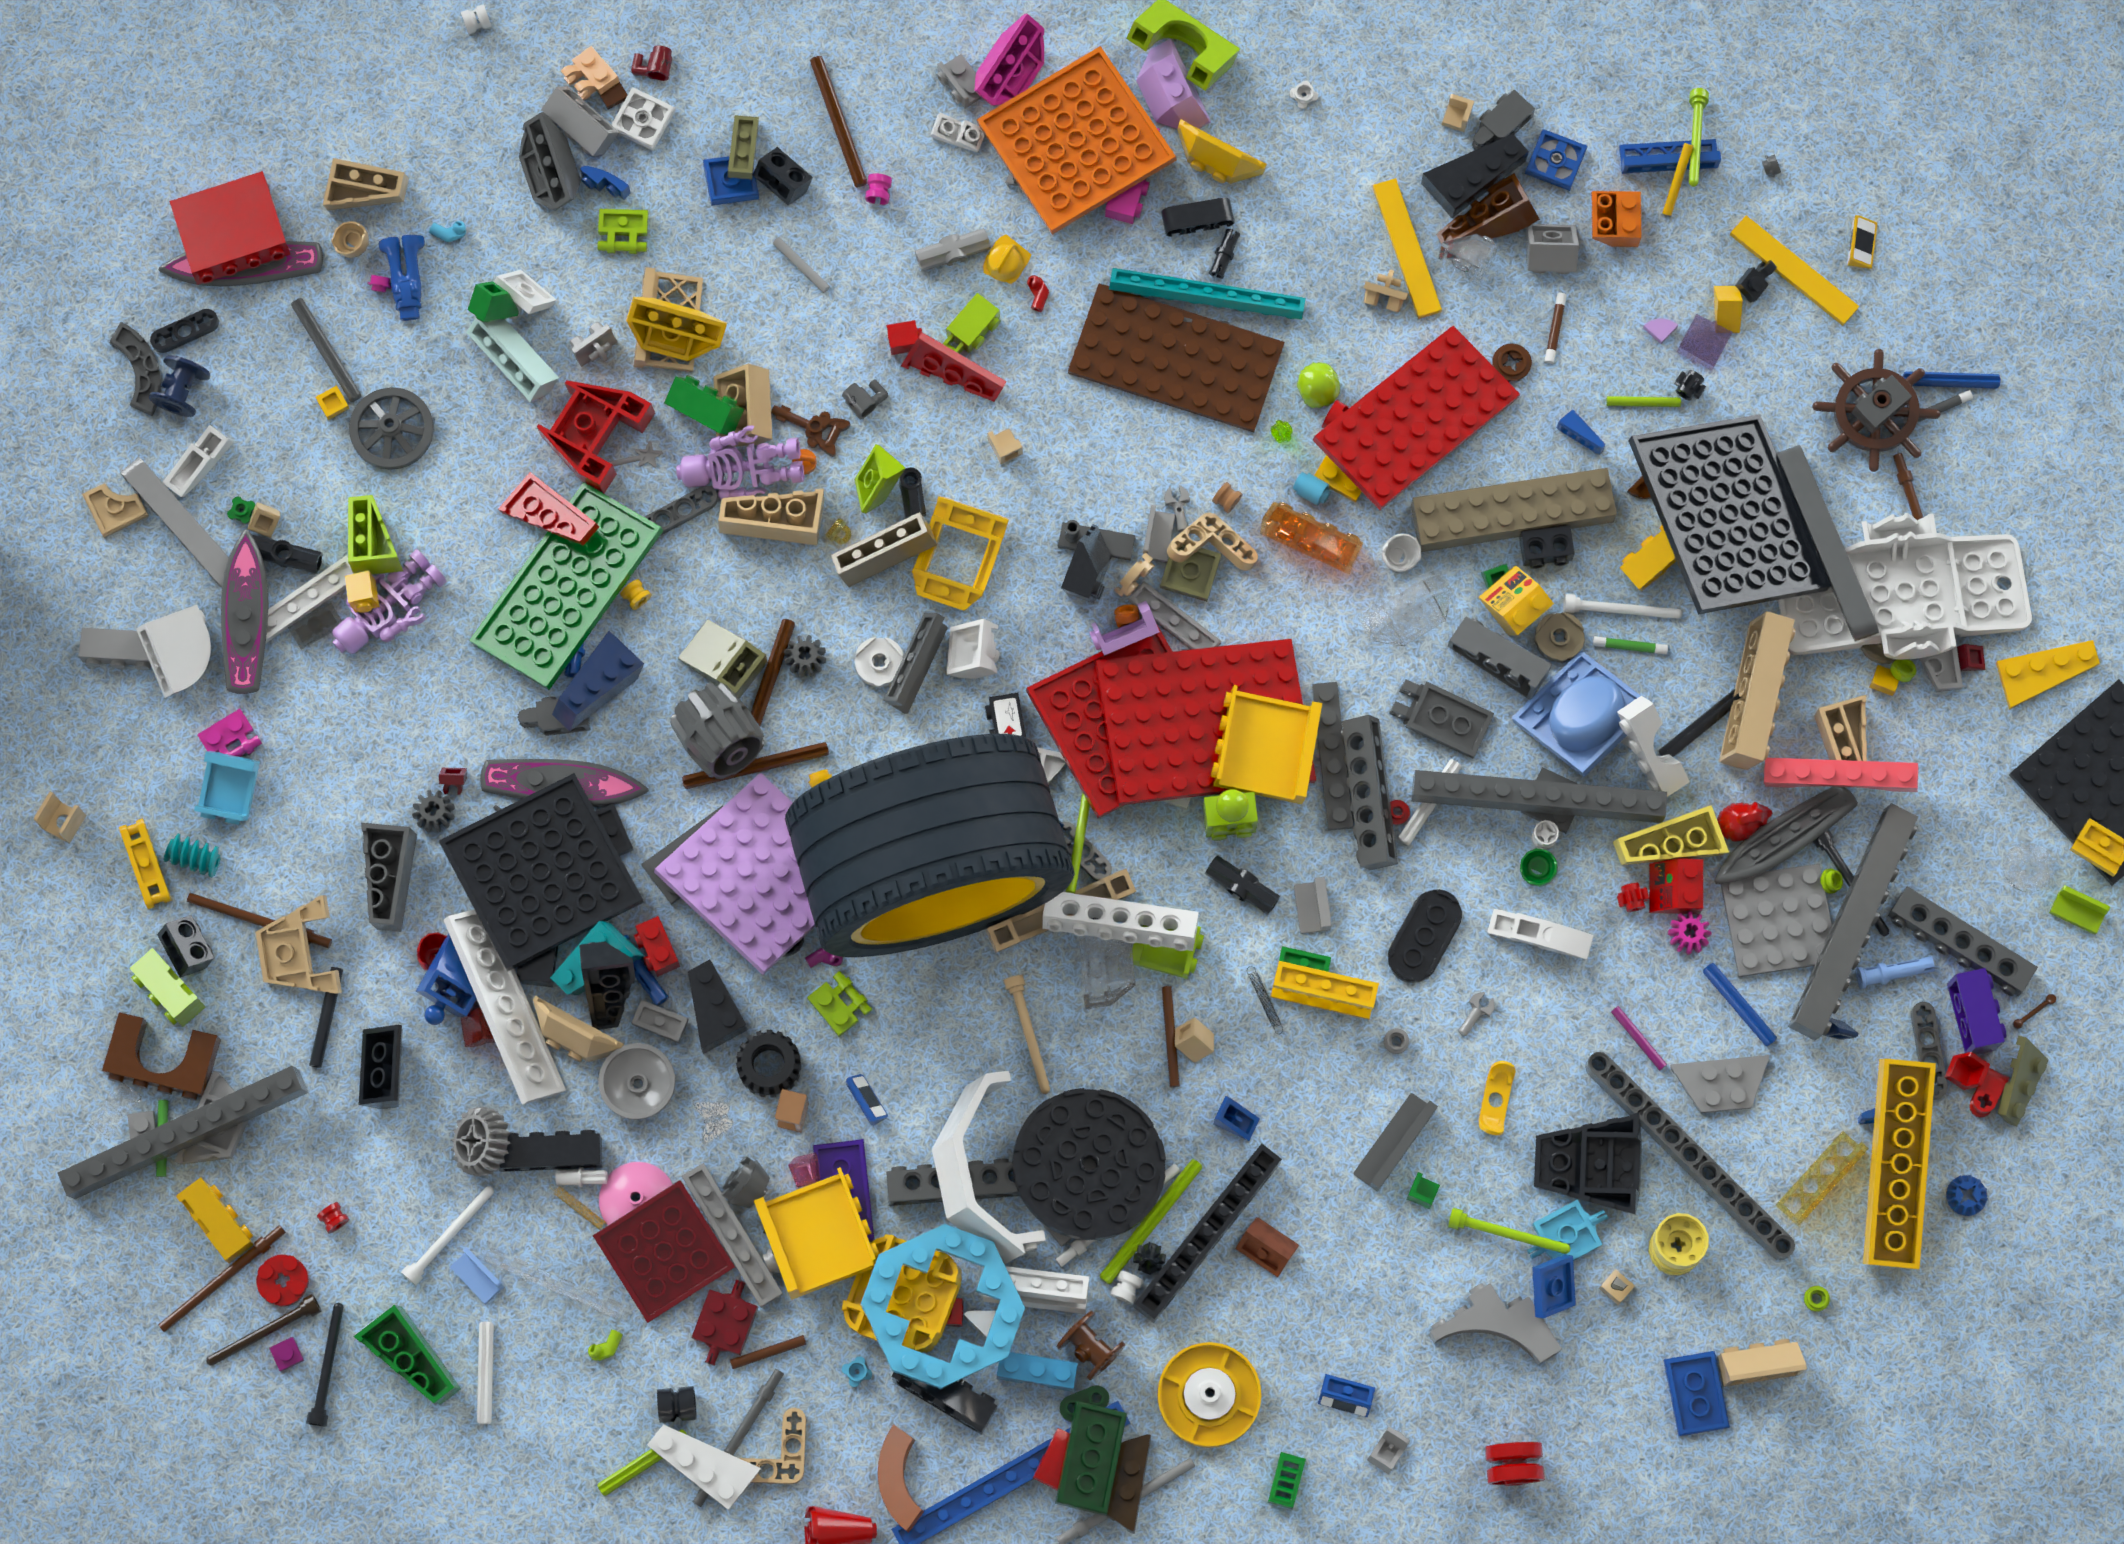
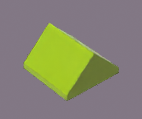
[854,444,905,514]

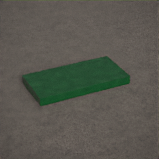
[1055,1401,1127,1516]

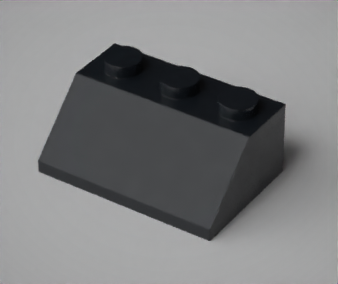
[358,1025,403,1109]

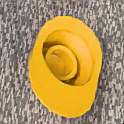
[983,234,1032,284]

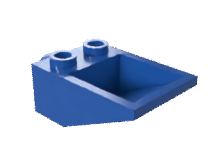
[416,933,477,1025]

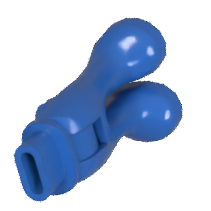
[378,235,425,321]

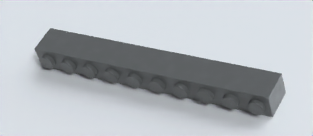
[1411,770,1667,823]
[1788,803,1918,1041]
[57,1066,309,1199]

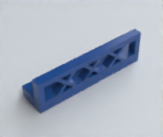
[1619,139,1721,174]

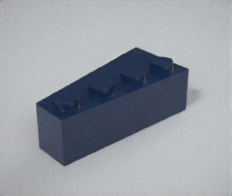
[552,631,644,731]

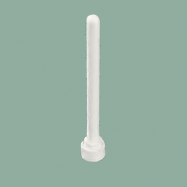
[1563,594,1683,619]
[401,1186,494,1286]

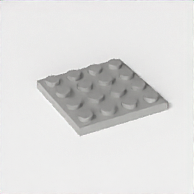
[1721,863,1832,977]

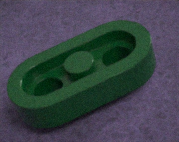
[1060,1385,1109,1422]

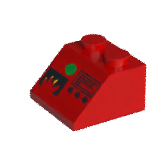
[1649,858,1703,915]

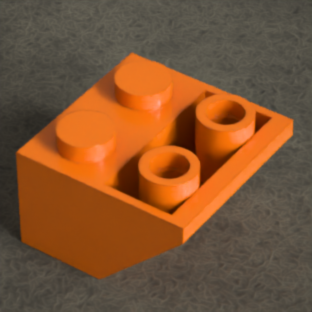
[1591,191,1642,247]

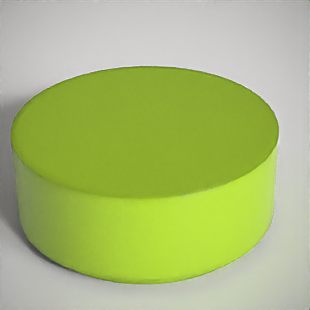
[1890,659,1917,682]

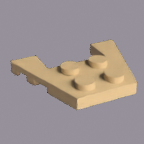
[255,895,342,994]

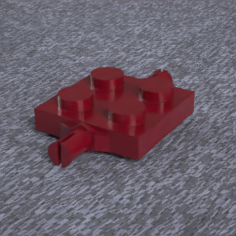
[691,1280,759,1366]

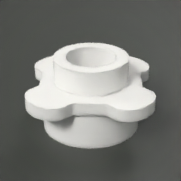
[1290,81,1318,109]

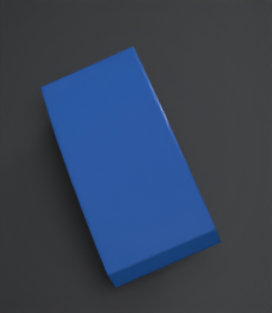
[580,165,631,200]

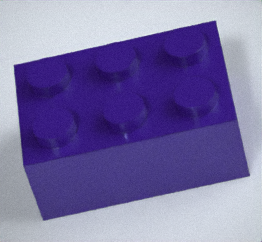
[1947,968,2007,1055]

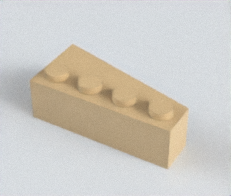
[718,488,824,545]

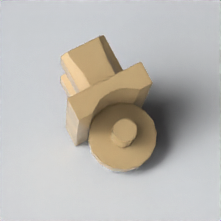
[1364,269,1408,312]

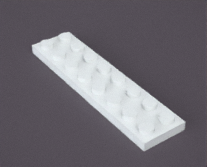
[443,910,566,1105]

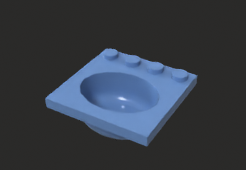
[1512,651,1641,777]

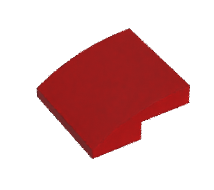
[1033,1428,1069,1491]

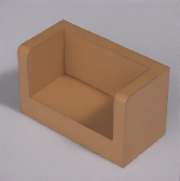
[775,1089,809,1133]

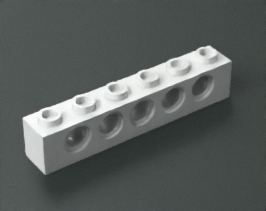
[1043,892,1199,951]

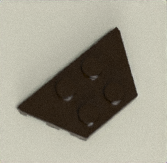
[1106,1434,1151,1534]

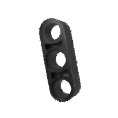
[1161,198,1235,237]

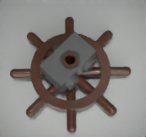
[1812,349,1941,472]

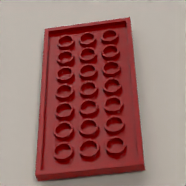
[1313,325,1520,510]

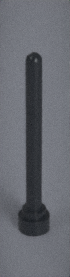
[1813,829,1890,936]
[306,1302,344,1427]

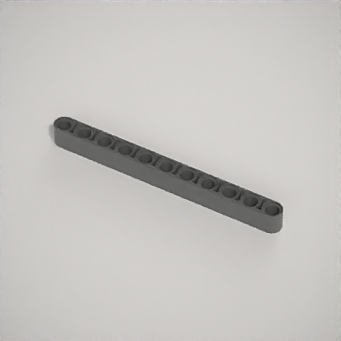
[1585,1052,1795,1260]

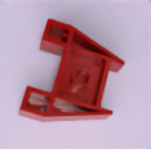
[537,380,655,494]

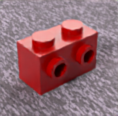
[633,916,680,977]

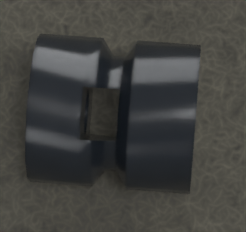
[657,1386,697,1423]

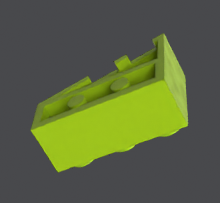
[348,495,403,575]

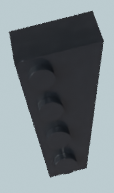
[1421,134,1529,218]

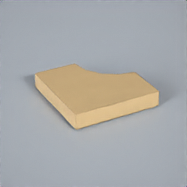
[82,483,149,538]

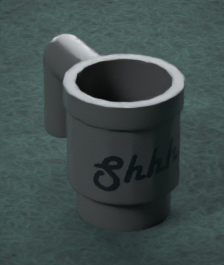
[842,379,888,420]

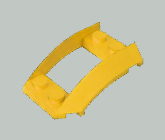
[912,496,1009,611]

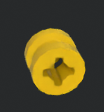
[620,579,652,610]

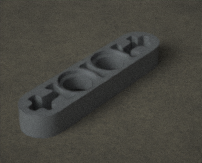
[644,486,718,536]
[1911,1001,1948,1100]

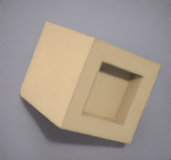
[1442,94,1474,132]
[987,429,1023,464]
[1175,1017,1214,1062]

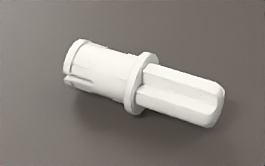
[556,1167,608,1188]

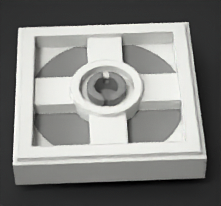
[611,87,676,151]

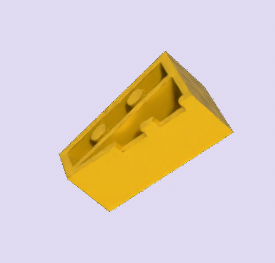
[1620,525,1676,591]
[176,1177,254,1263]

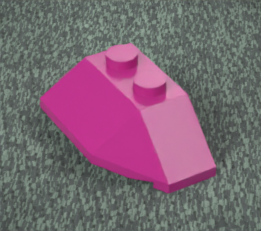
[974,13,1044,106]

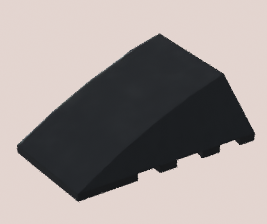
[1534,1113,1642,1215]

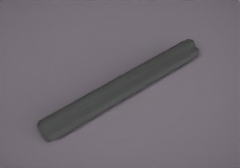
[291,298,361,402]

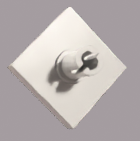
[494,270,556,320]

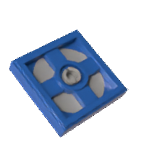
[1525,129,1588,191]

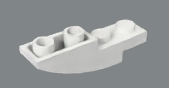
[1487,909,1594,960]

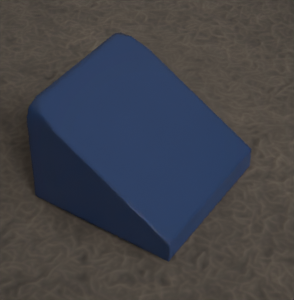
[1826,1018,1858,1040]

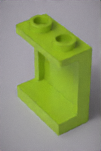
[1129,925,1204,979]

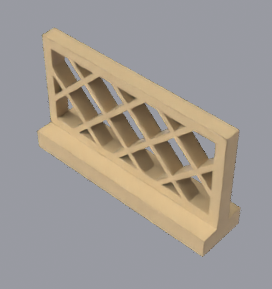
[633,267,703,372]

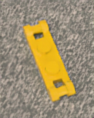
[119,818,172,909]

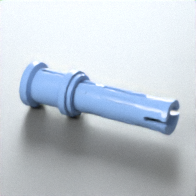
[1856,956,1935,989]

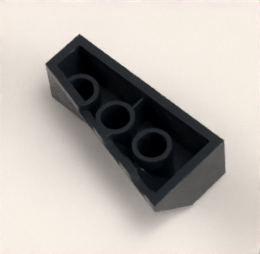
[891,1372,997,1435]

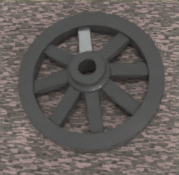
[349,387,434,470]

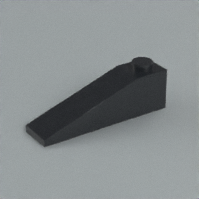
[579,942,635,1030]

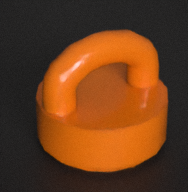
[792,449,817,475]
[1114,604,1139,628]

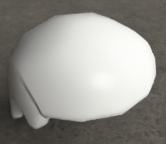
[1382,534,1421,572]

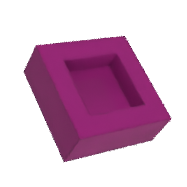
[269,1337,304,1372]

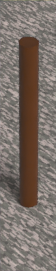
[1161,986,1180,1087]

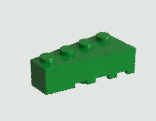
[353,1305,461,1405]

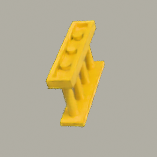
[1271,961,1379,1020]

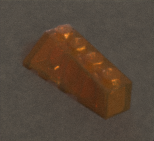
[1260,501,1363,575]

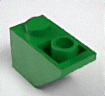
[467,281,519,322]

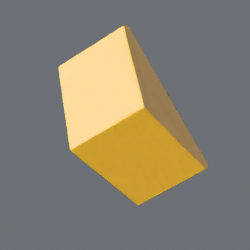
[1714,286,1743,333]

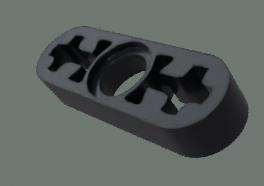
[150,309,219,353]

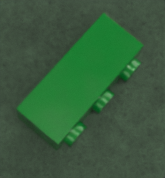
[664,375,745,435]

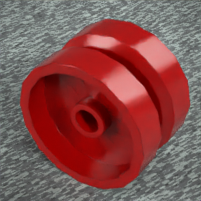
[1485,1442,1545,1486]

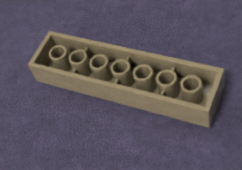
[1411,468,1617,552]

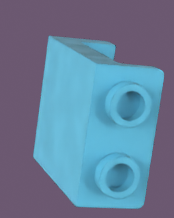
[194,751,260,825]

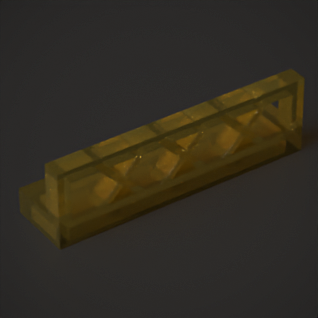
[1775,1131,1869,1226]

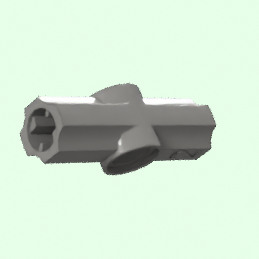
[915,228,991,272]

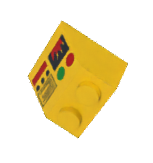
[1478,566,1554,636]

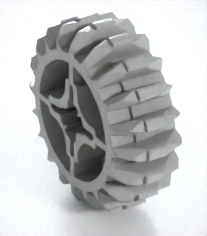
[451,1107,510,1177]

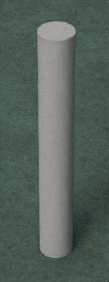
[773,237,830,293]

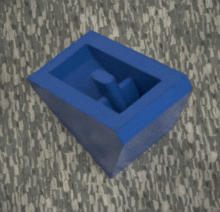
[1213,1096,1260,1141]

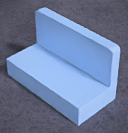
[450,1247,504,1305]

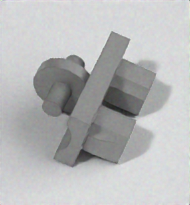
[570,322,617,367]

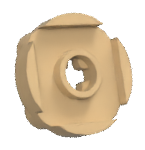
[1114,553,1155,597]

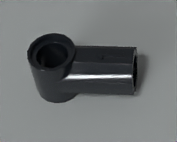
[899,467,926,519]

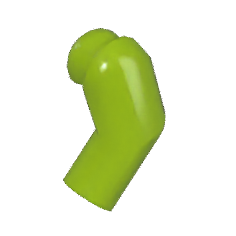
[588,1329,623,1361]

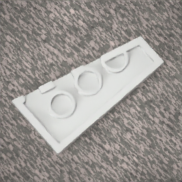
[647,1424,761,1510]

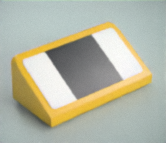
[1847,215,1877,269]

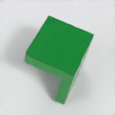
[1407,1172,1440,1209]

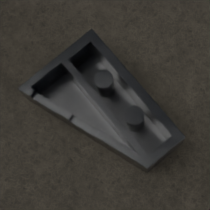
[688,959,748,1054]

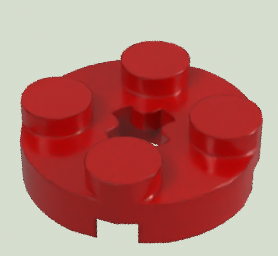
[256,1254,309,1307]

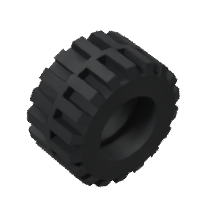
[736,1030,801,1098]

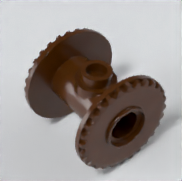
[1056,1311,1125,1380]

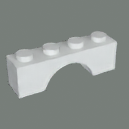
[1617,696,1690,797]

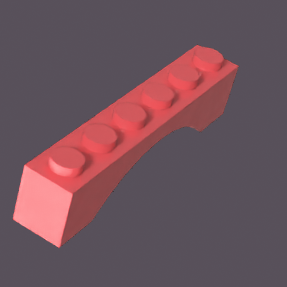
[1764,758,1919,792]

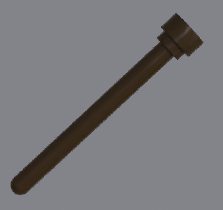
[206,1294,322,1366]

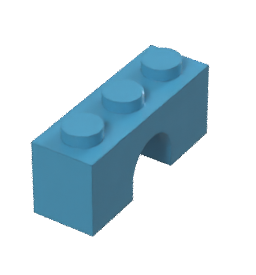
[997,1352,1078,1392]

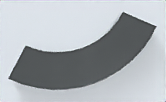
[109,322,161,416]

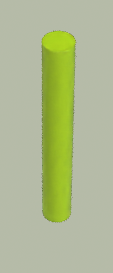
[1606,396,1681,407]

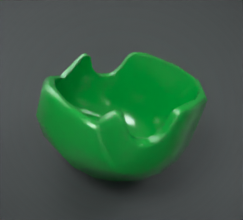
[1520,848,1558,887]

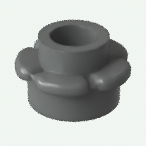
[1762,154,1781,177]

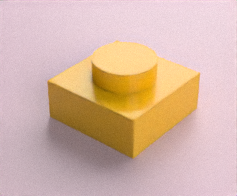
[315,385,350,420]

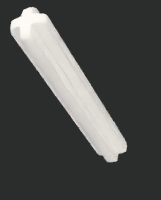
[1398,759,1461,845]
[477,1321,494,1425]

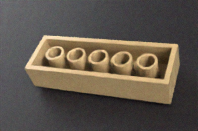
[1719,611,1795,770]

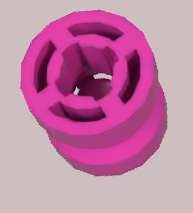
[865,173,892,205]

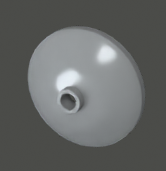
[598,1043,675,1120]

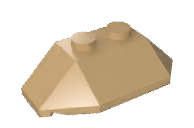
[533,995,625,1062]

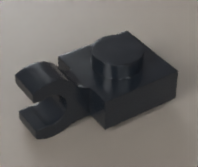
[1735,260,1777,303]

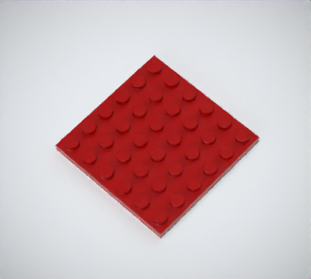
[1026,625,1173,819]

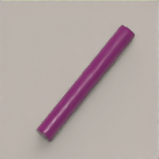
[1611,1006,1667,1071]

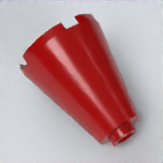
[804,1506,877,1544]

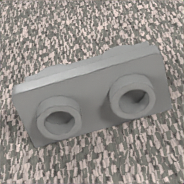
[936,54,982,109]

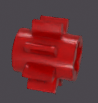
[1617,882,1650,912]

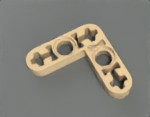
[1167,513,1258,571]
[739,1408,806,1484]

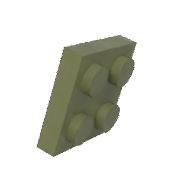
[1160,544,1222,602]

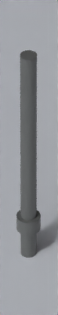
[692,1368,784,1507]

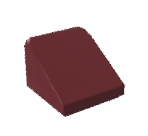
[1957,644,1986,672]

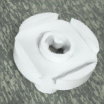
[855,637,904,688]

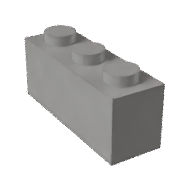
[541,86,620,156]
[79,628,152,670]

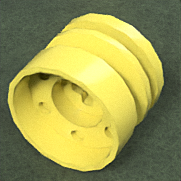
[1648,1213,1709,1275]

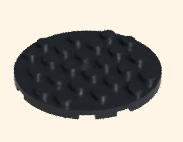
[1012,1088,1166,1240]

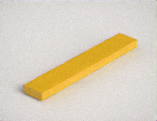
[1372,178,1442,319]
[1730,215,1859,326]

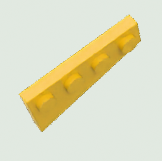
[1996,640,2100,710]

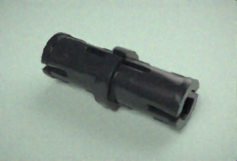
[1209,229,1240,279]

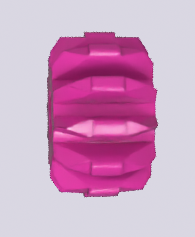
[1668,911,1712,955]

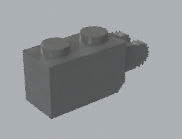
[1472,89,1535,150]
[517,697,591,736]

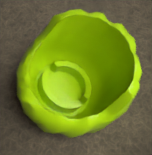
[1297,362,1340,408]

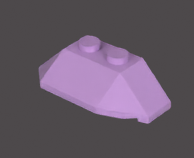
[1136,38,1211,129]

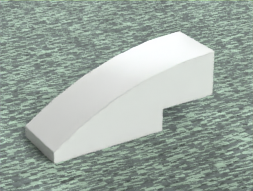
[162,425,234,498]

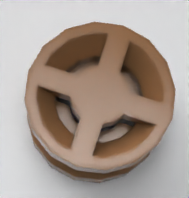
[1212,482,1243,513]

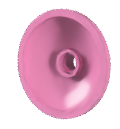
[599,1162,673,1225]

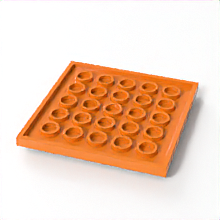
[977,46,1177,235]

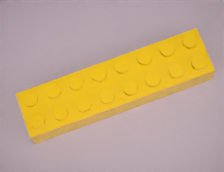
[1863,1058,1936,1269]

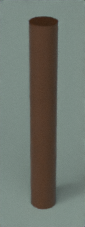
[730,1335,807,1369]

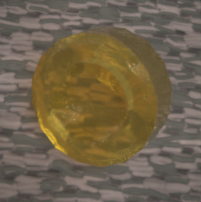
[825,518,852,545]

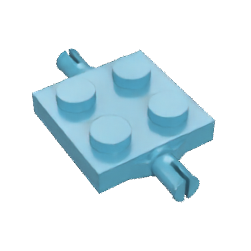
[1527,1199,1608,1261]

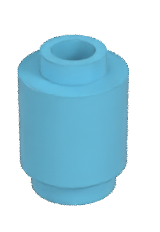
[1293,472,1331,506]

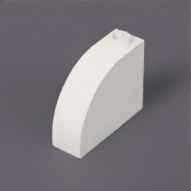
[136,605,211,698]

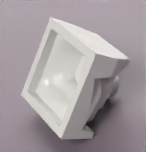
[946,618,1000,679]

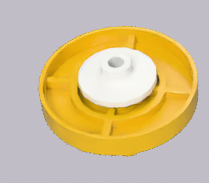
[1157,1342,1261,1448]

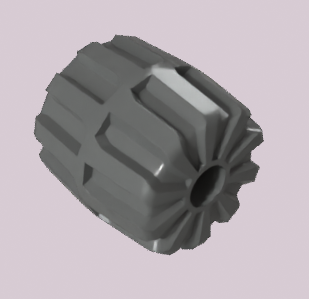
[670,682,765,779]

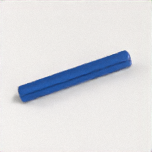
[1903,371,2001,389]
[1703,963,1777,1047]

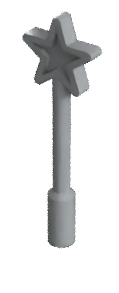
[609,441,663,468]

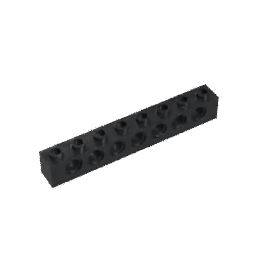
[1134,1143,1282,1323]

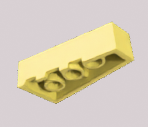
[1613,805,1729,865]

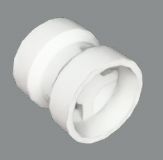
[461,4,492,35]
[1532,820,1559,850]
[1110,1270,1143,1305]

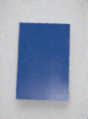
[1663,1351,1730,1437]

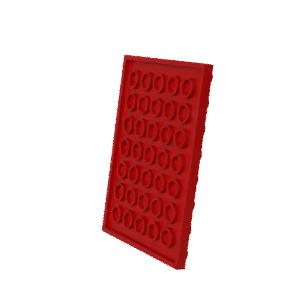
[1095,639,1316,806]

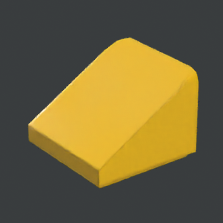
[1869,665,1899,696]

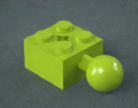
[1203,789,1258,841]

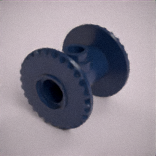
[149,355,211,417]

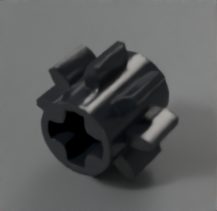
[1674,370,1706,401]
[1133,1242,1166,1275]

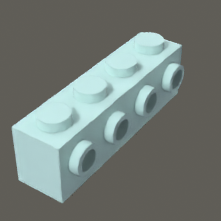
[466,318,559,402]

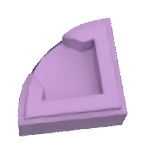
[1643,318,1678,344]

